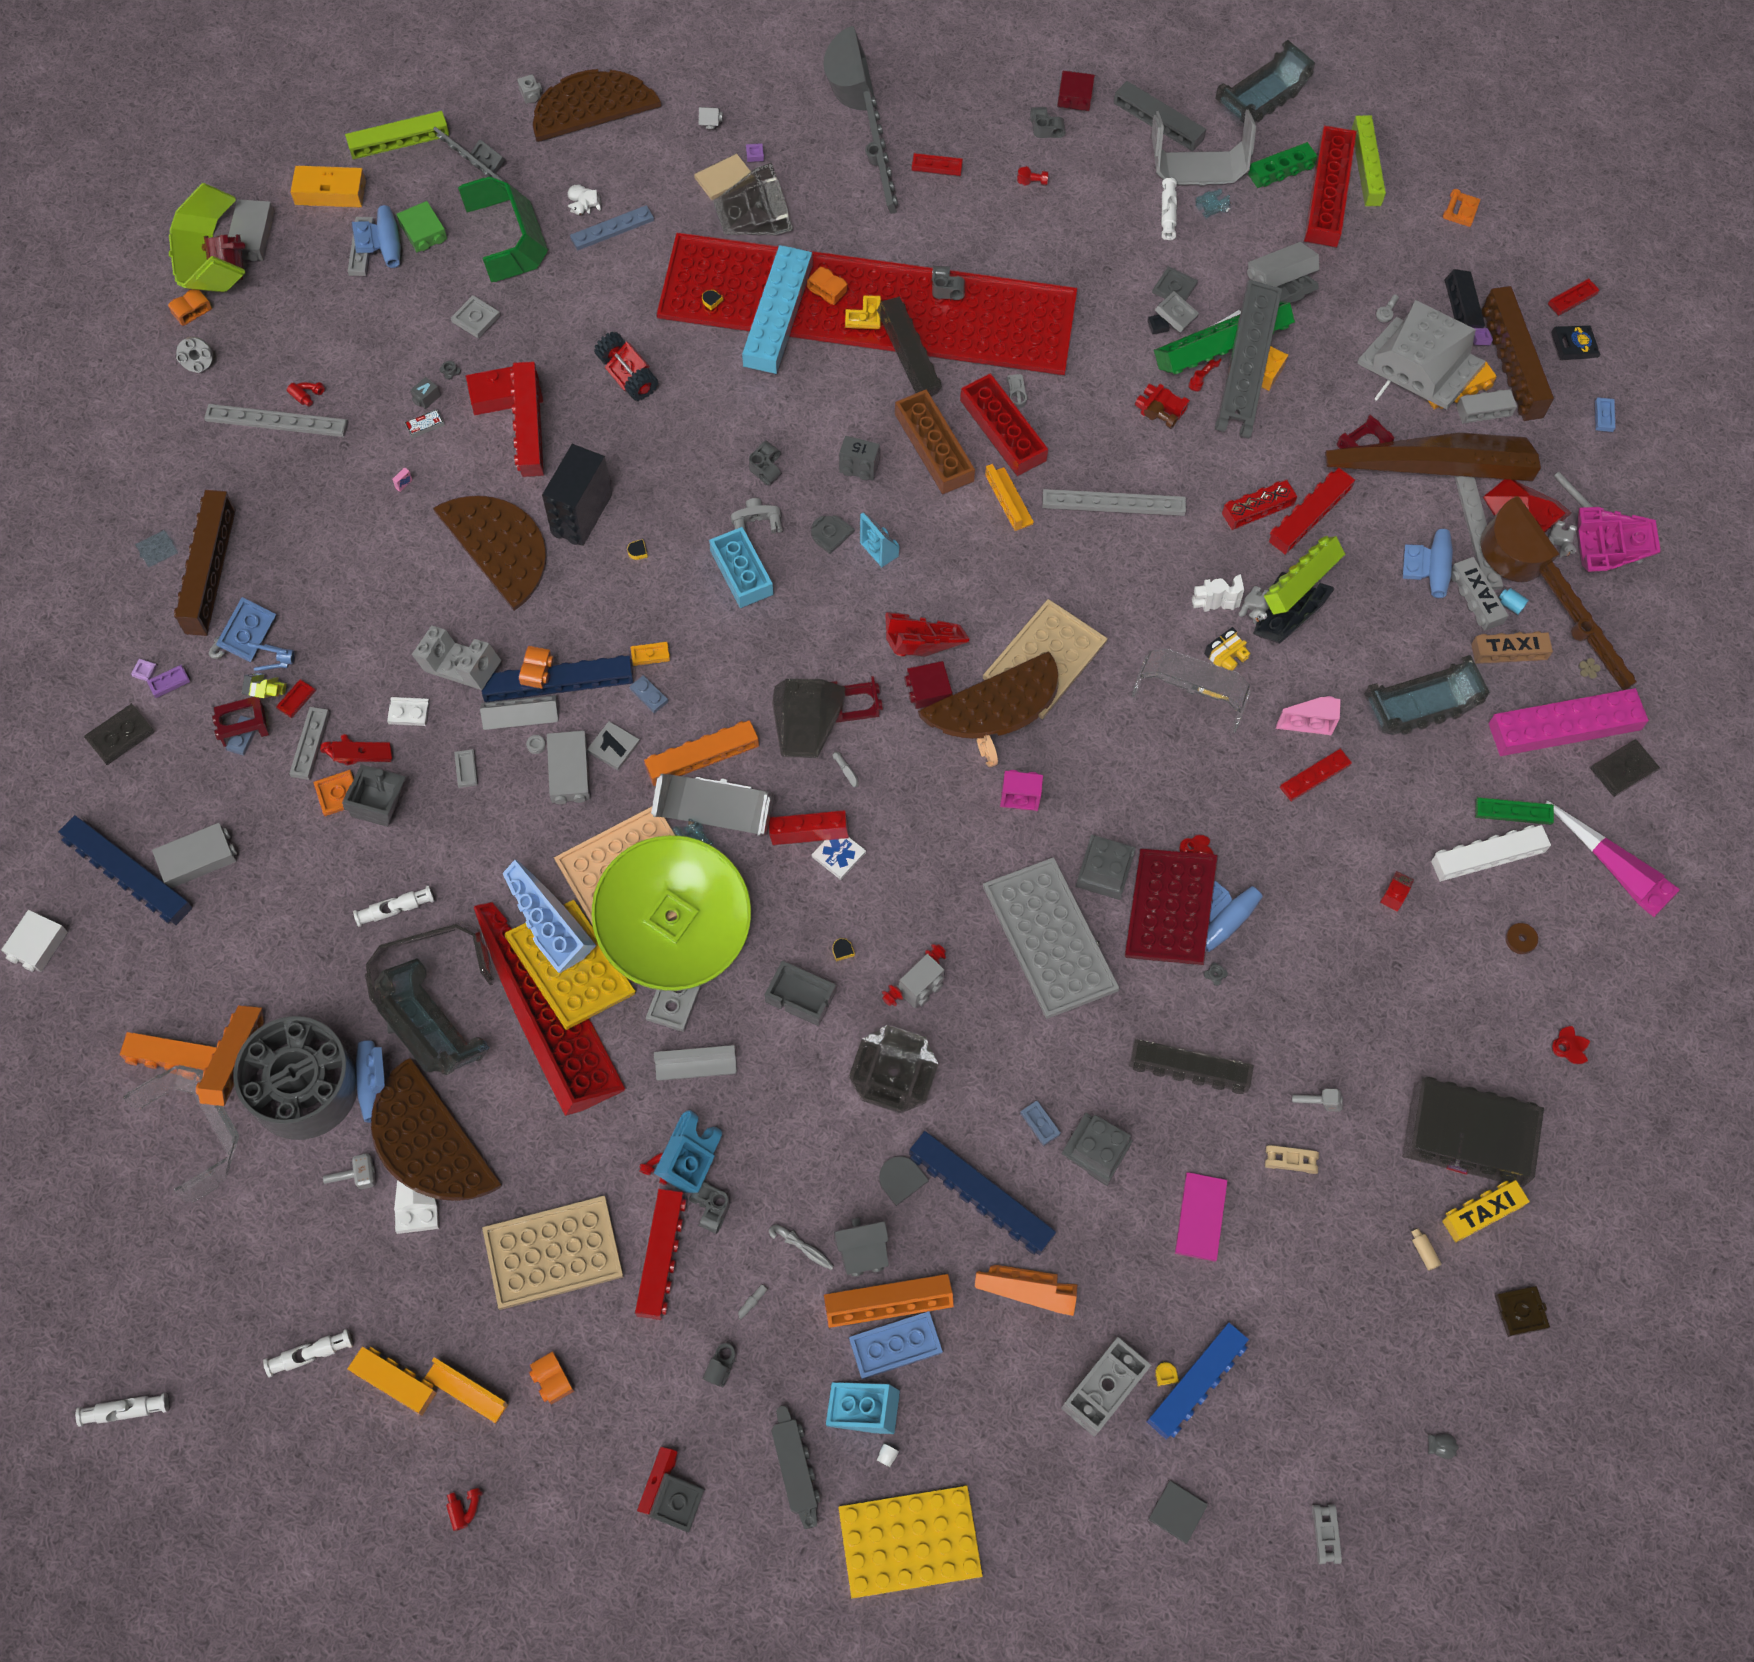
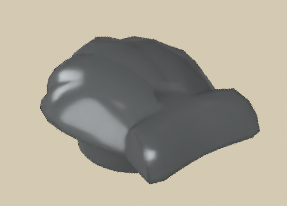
[1428,1434,1459,1459]

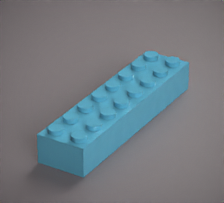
[742,245,813,374]

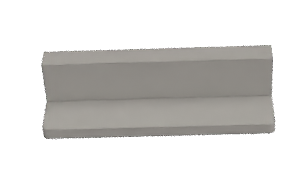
[480,695,558,730]
[654,1045,737,1081]

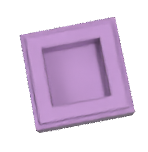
[131,659,158,681]

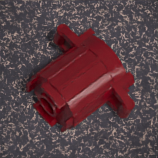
[202,234,245,280]

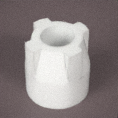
[877,1444,899,1467]

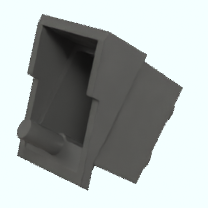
[342,764,406,827]
[1075,834,1136,900]
[1062,1113,1133,1186]
[834,1217,889,1276]

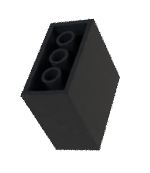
[542,444,612,546]

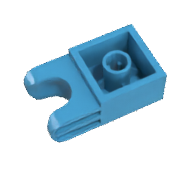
[654,1110,722,1193]

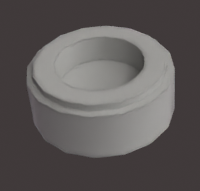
[526,735,546,754]

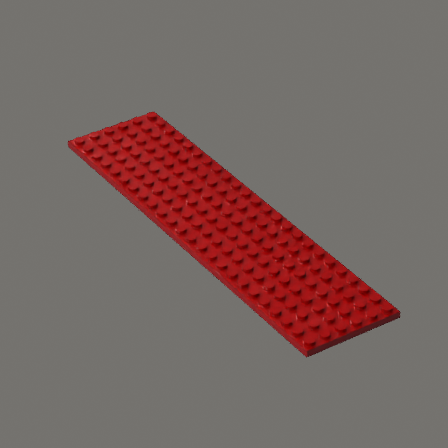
[657,233,1077,375]

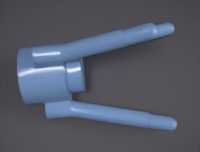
[247,642,295,671]

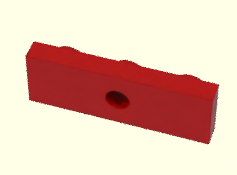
[331,741,392,762]
[637,1447,677,1515]

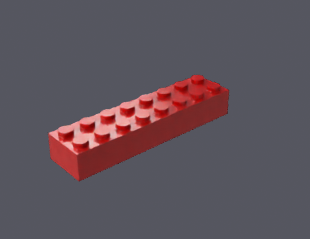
[1304,125,1357,247]

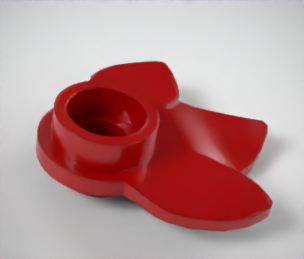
[1179,835,1214,855]
[1552,1026,1590,1064]

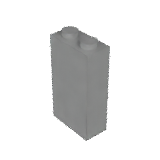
[228,199,274,261]
[1247,242,1319,287]
[547,731,590,804]
[152,823,237,889]

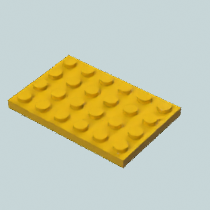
[505,900,635,1030]
[838,1486,983,1599]

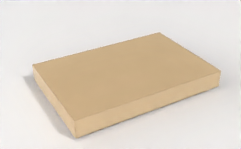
[694,154,754,200]

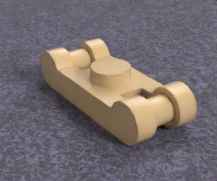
[1265,1145,1319,1174]

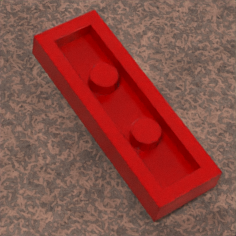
[912,153,963,176]
[1548,278,1600,316]

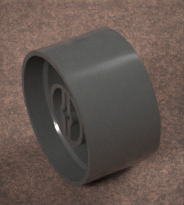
[233,1016,357,1140]

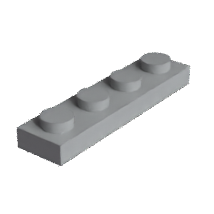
[348,217,374,276]
[289,707,330,780]

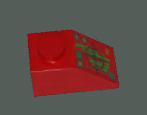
[1380,871,1414,912]

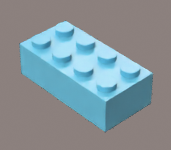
[709,527,773,608]

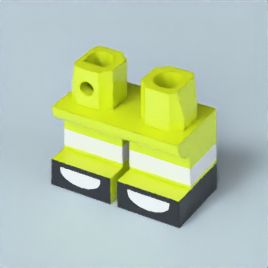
[242,673,287,698]

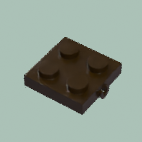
[1495,1286,1550,1337]

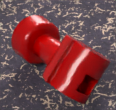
[1017,166,1048,186]

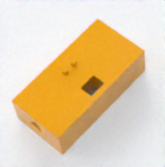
[291,166,366,208]

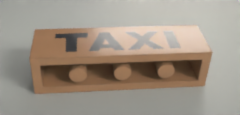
[1471,631,1553,664]

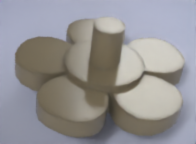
[1579,658,1600,679]

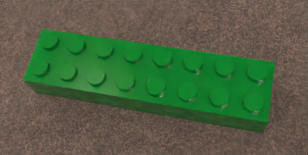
[1154,301,1295,374]

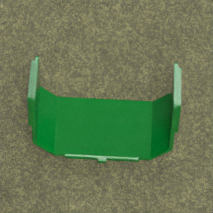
[458,177,548,283]

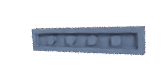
[570,205,654,251]

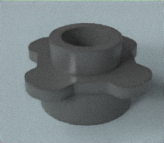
[439,361,460,379]
[1204,963,1228,986]

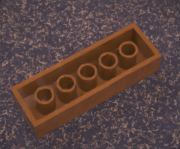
[895,389,975,495]

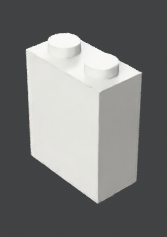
[1,910,68,972]

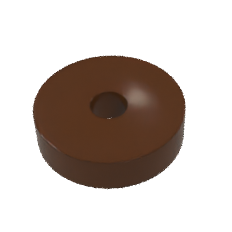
[1505,923,1538,954]

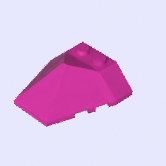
[1577,507,1661,572]

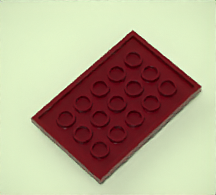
[1125,849,1218,965]

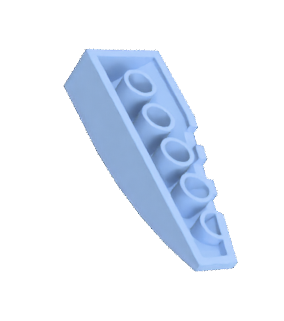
[503,860,596,973]

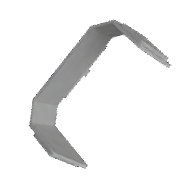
[1151,110,1256,185]
[651,774,774,836]

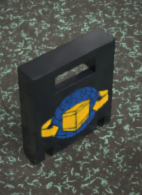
[1551,325,1601,360]

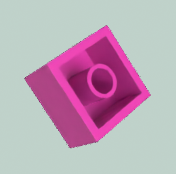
[1000,770,1043,811]

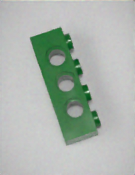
[1248,142,1317,188]

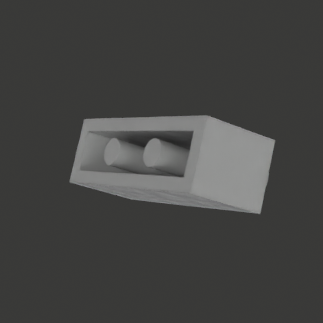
[1456,389,1517,424]

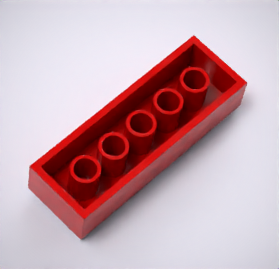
[510,362,544,477]
[960,373,1048,476]

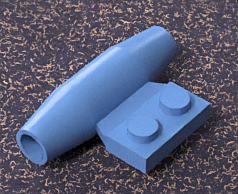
[352,205,401,268]
[1403,529,1453,598]
[1206,881,1263,952]
[355,1041,385,1123]

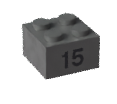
[839,436,880,481]

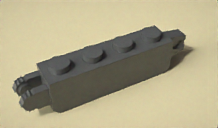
[771,1406,820,1529]

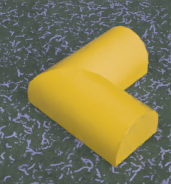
[845,295,881,329]

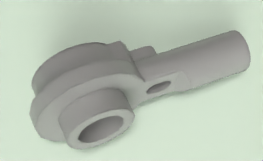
[1376,294,1399,323]

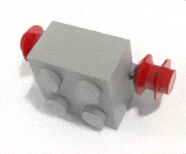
[882,944,946,1009]

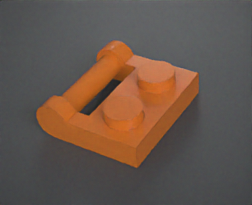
[1443,189,1481,227]

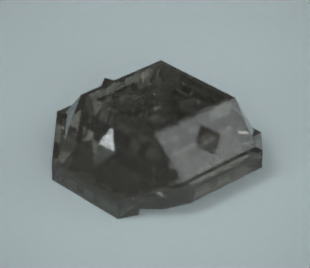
[849,1025,938,1113]

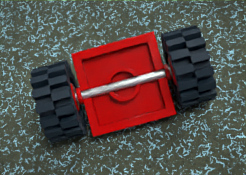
[594,332,658,401]

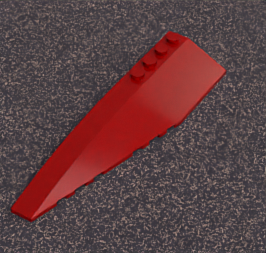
[474,902,625,1116]

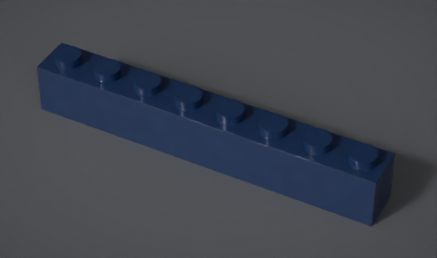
[482,655,633,702]
[58,815,193,925]
[909,1131,1056,1256]

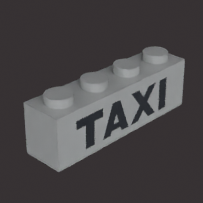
[1451,557,1509,631]

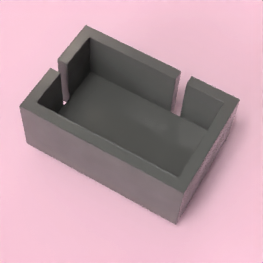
[765,961,836,1026]

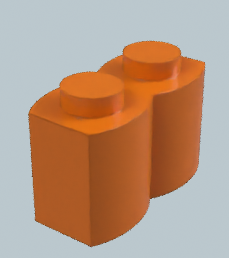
[807,267,847,305]
[168,289,212,326]
[519,646,554,689]
[529,1351,574,1405]

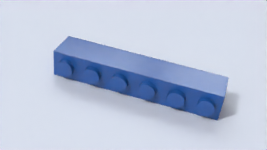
[1147,1323,1249,1439]

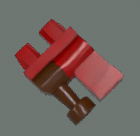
[1135,383,1190,429]

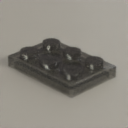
[84,703,155,765]
[1590,739,1660,797]

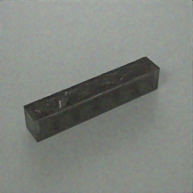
[877,296,942,396]
[1128,1039,1254,1094]

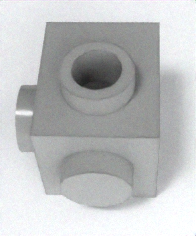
[517,74,542,104]
[699,107,723,129]

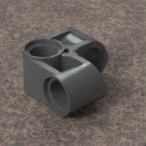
[1030,107,1066,138]
[932,265,965,300]
[749,441,782,485]
[689,1182,730,1234]
[702,1343,736,1388]

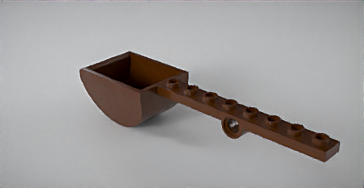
[1480,496,1637,690]

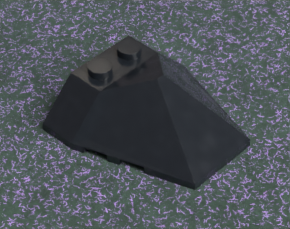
[1253,572,1335,644]

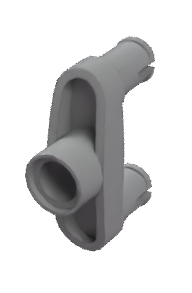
[731,498,783,534]

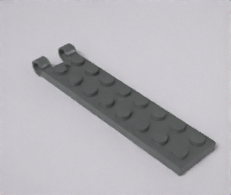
[1215,279,1282,439]

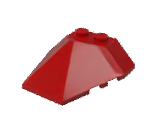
[1483,479,1572,532]
[885,612,970,657]

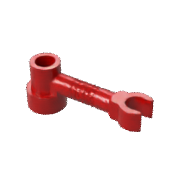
[1188,356,1221,391]

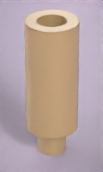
[1412,1228,1442,1271]

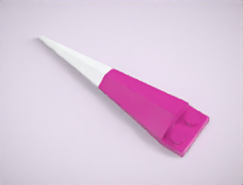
[1546,800,1680,917]

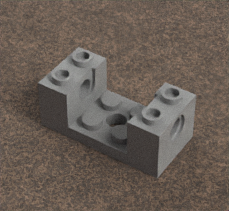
[412,625,501,690]
[1061,1337,1151,1437]

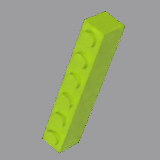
[345,111,449,160]
[1352,115,1386,206]
[1264,536,1345,614]

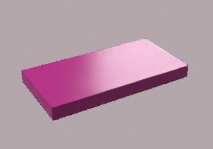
[1175,1172,1227,1262]

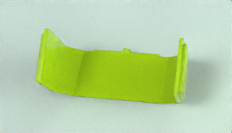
[168,183,245,292]

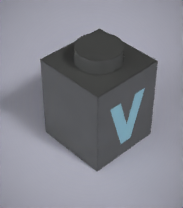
[410,377,441,409]

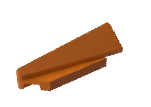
[975,1265,1077,1316]

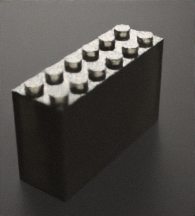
[1402,1077,1544,1187]

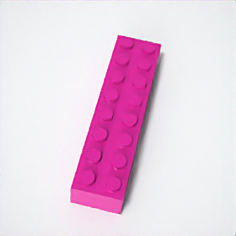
[1488,688,1649,756]

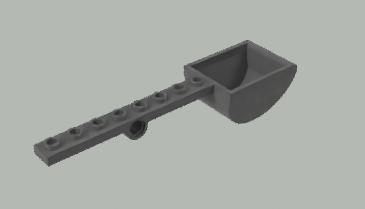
[824,26,898,214]

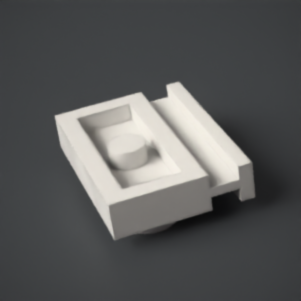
[387,697,429,726]

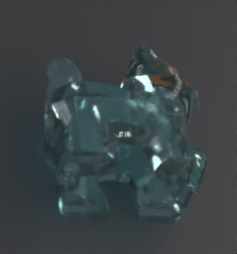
[1195,189,1231,219]
[673,818,713,846]

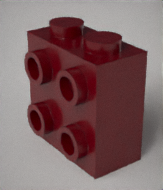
[1057,70,1095,111]
[904,661,952,709]

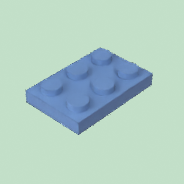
[216,597,276,662]

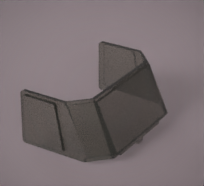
[365,921,494,1015]

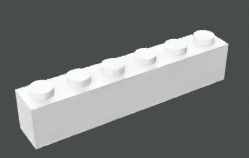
[1431,825,1551,882]

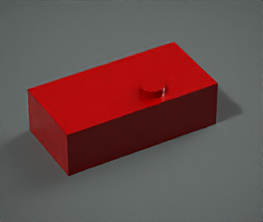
[465,366,543,415]

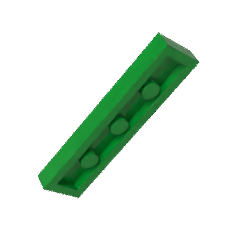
[1475,797,1554,825]

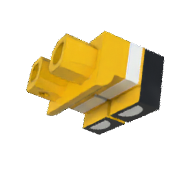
[1204,627,1250,672]

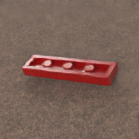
[1280,748,1352,802]

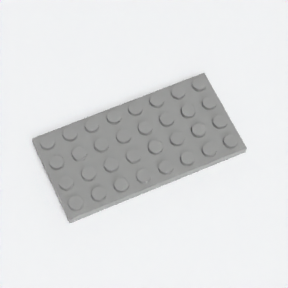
[983,857,1119,1019]

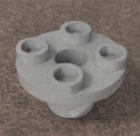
[176,337,213,373]

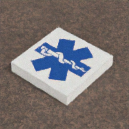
[812,838,866,880]

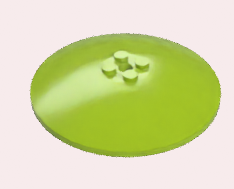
[592,835,751,991]

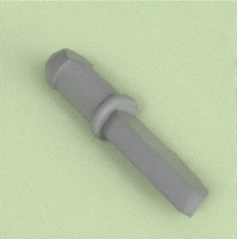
[833,752,859,787]

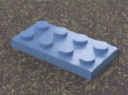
[849,1311,943,1379]

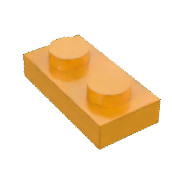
[630,642,670,666]

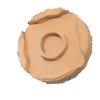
[977,735,998,767]

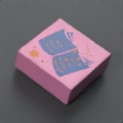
[392,468,412,492]

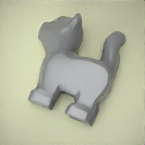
[1548,520,1577,558]
[1238,586,1269,624]

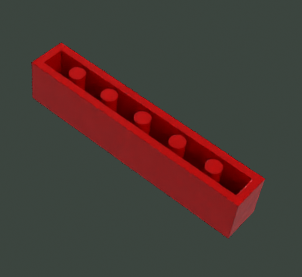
[1269,468,1355,555]
[635,1189,687,1320]

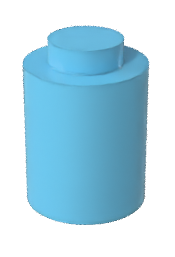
[1499,588,1529,615]

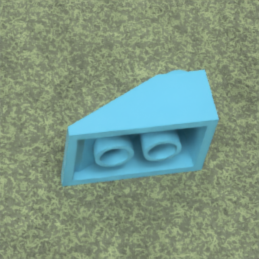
[860,512,900,568]
[826,1382,900,1434]

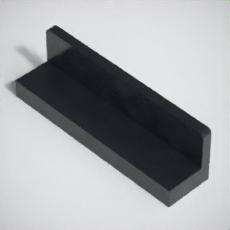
[1444,269,1485,328]

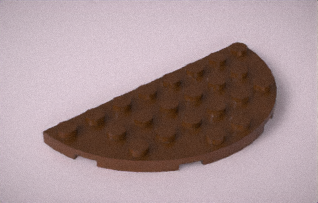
[533,69,661,142]
[433,496,546,611]
[918,651,1059,739]
[371,1058,501,1201]

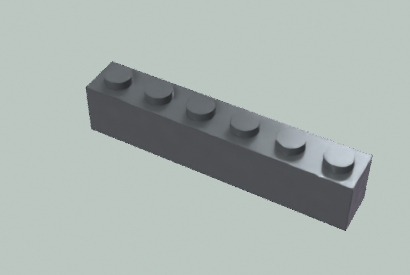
[1114,81,1206,152]

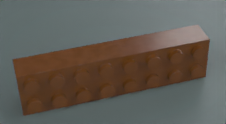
[1482,286,1554,421]
[174,490,236,636]

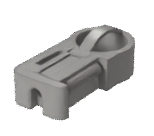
[1007,374,1027,409]

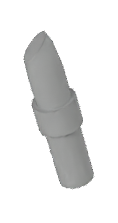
[738,1284,768,1320]

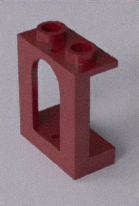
[1337,414,1395,449]
[829,676,883,723]
[212,696,269,747]

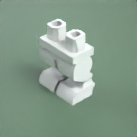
[1192,574,1244,612]

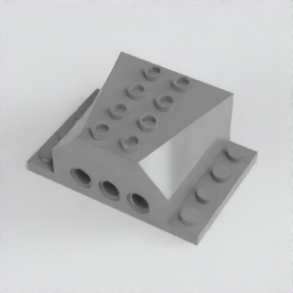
[1358,300,1486,410]

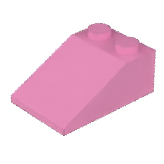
[1276,696,1340,735]

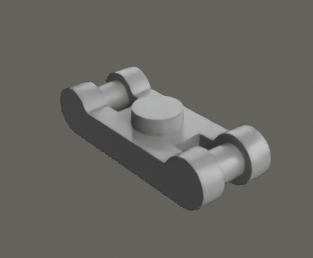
[1312,1504,1342,1564]

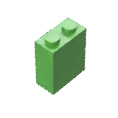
[396,201,447,253]

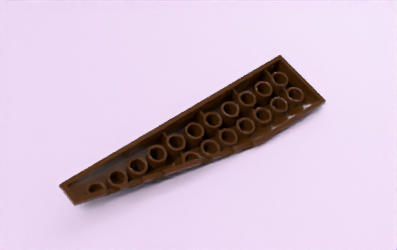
[1325,432,1541,481]

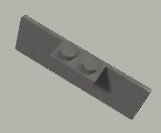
[433,127,518,191]

